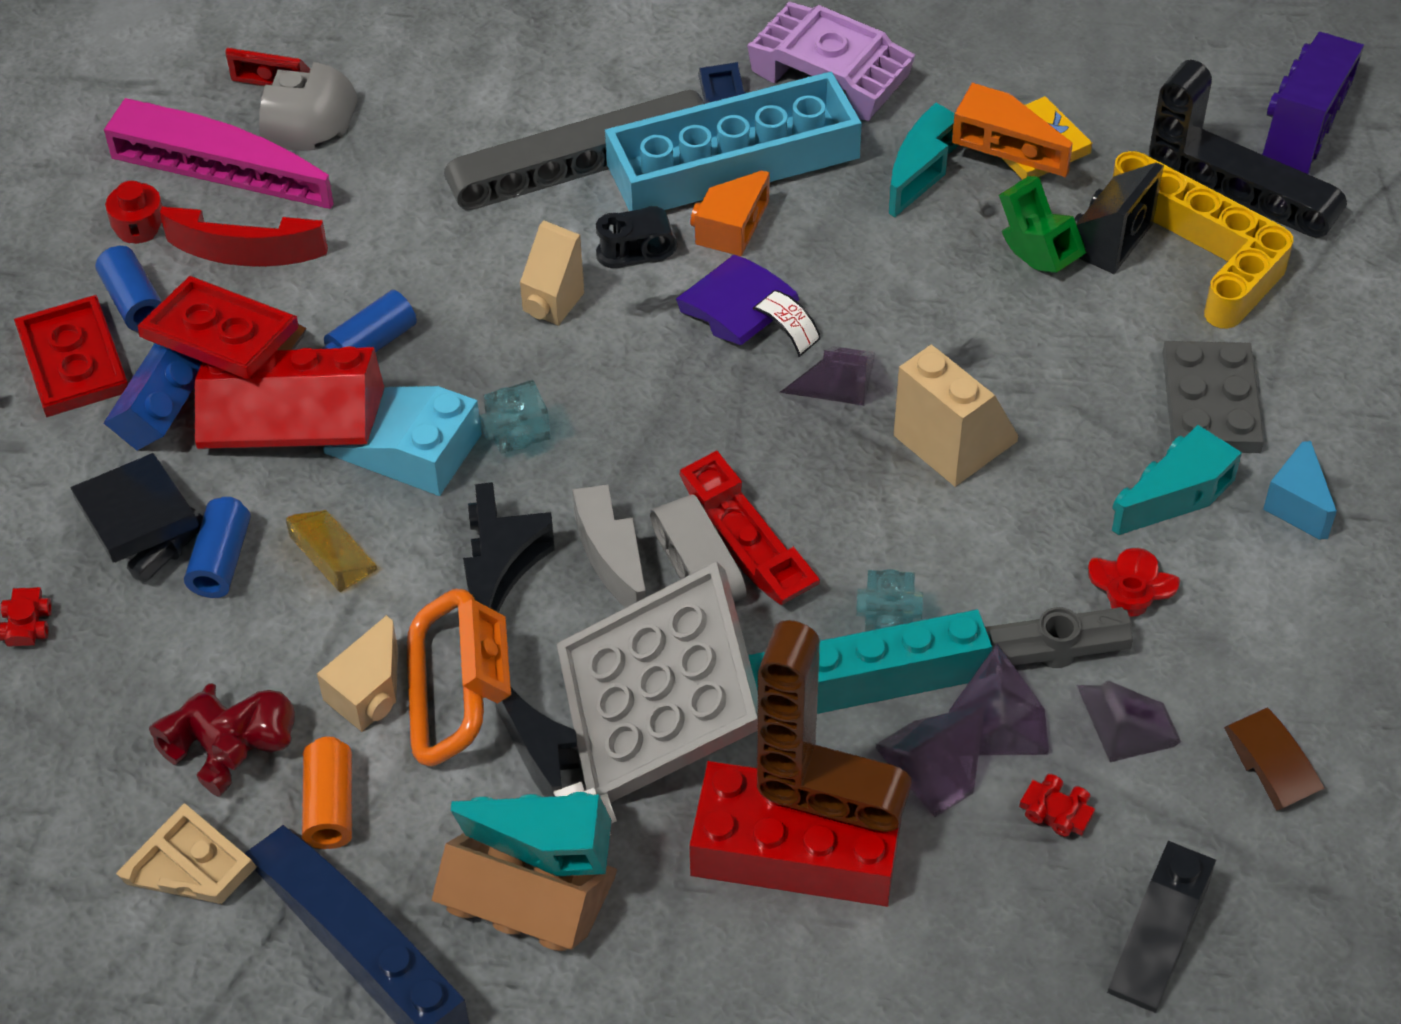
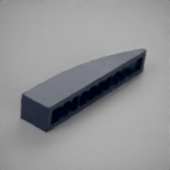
[244,825,469,1024]

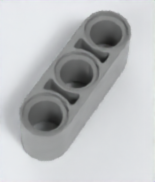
[650,494,747,602]

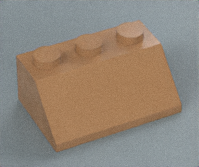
[431,833,617,951]

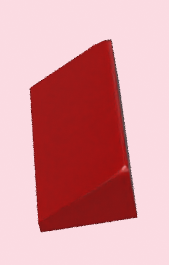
[225,48,311,86]

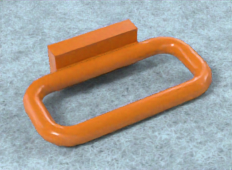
[407,588,511,767]

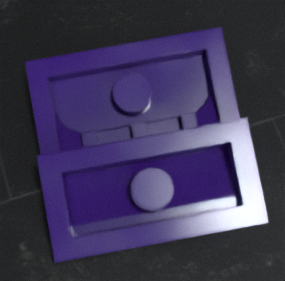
[676,254,799,345]

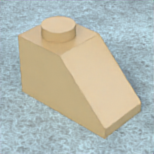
[520,220,584,326]
[317,615,398,732]

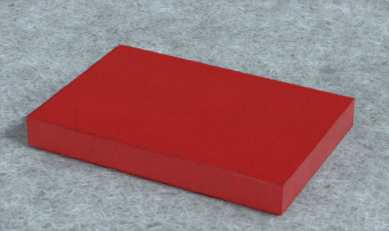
[137,276,299,380]
[14,295,128,417]

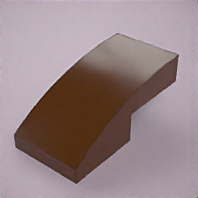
[1224,707,1325,811]

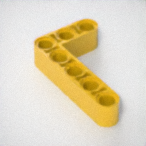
[1112,151,1294,329]

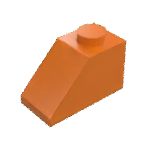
[690,170,770,257]

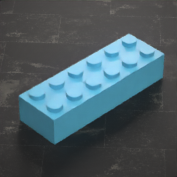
[605,71,862,211]

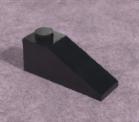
[1107,841,1216,1013]

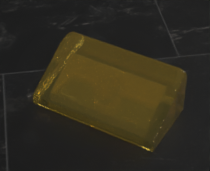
[285,510,377,593]

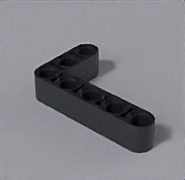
[1149,59,1347,238]

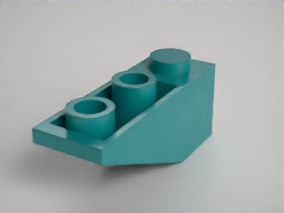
[1112,425,1242,535]
[450,792,612,876]

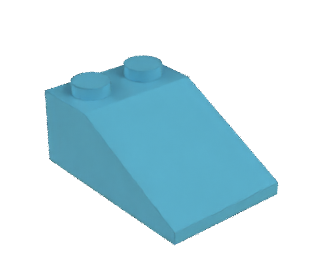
[324,386,482,496]

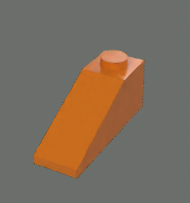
[952,83,1073,177]

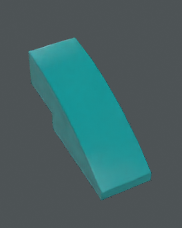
[888,102,958,217]

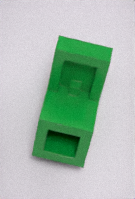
[999,176,1086,273]

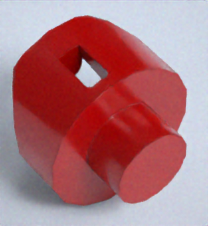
[105,180,162,244]

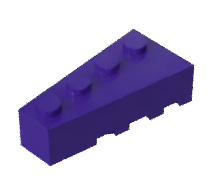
[1262,31,1364,175]

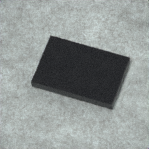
[70,453,199,563]

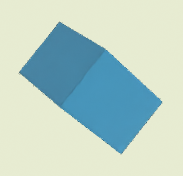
[1263,441,1337,540]

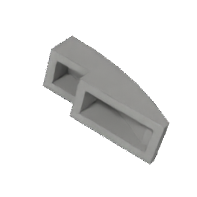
[572,485,646,608]

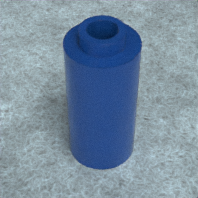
[95,246,162,331]
[323,290,417,353]
[184,497,251,598]

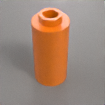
[302,737,352,849]

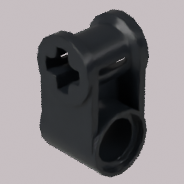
[596,206,678,268]

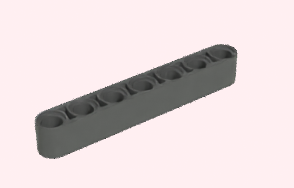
[444,90,705,210]

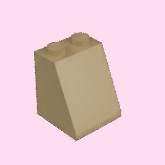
[894,344,1018,487]

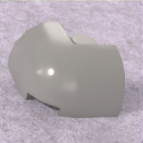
[259,62,358,151]

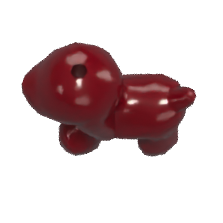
[148,683,295,797]

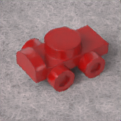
[0,587,52,647]
[1019,774,1095,837]

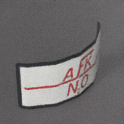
[753,290,821,357]

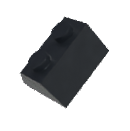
[1074,162,1164,274]

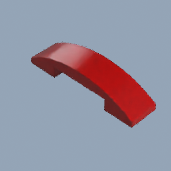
[159,206,328,267]
[679,450,820,605]

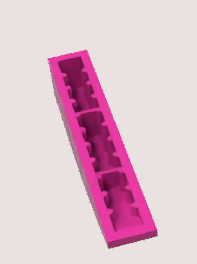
[104,98,334,209]

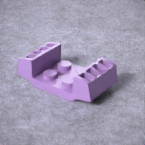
[747,2,915,121]

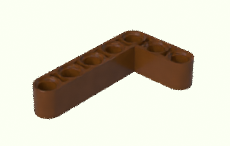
[757,620,912,832]

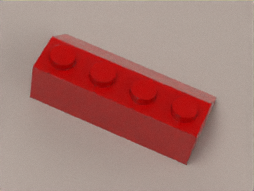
[195,346,385,449]

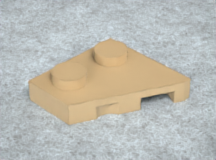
[116,803,256,904]

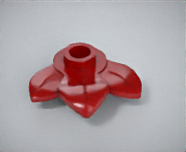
[1088,548,1180,617]

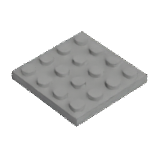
[556,561,758,803]

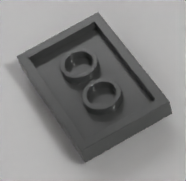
[1162,341,1264,453]

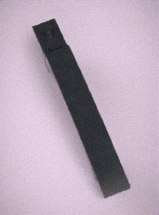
[463,482,579,797]

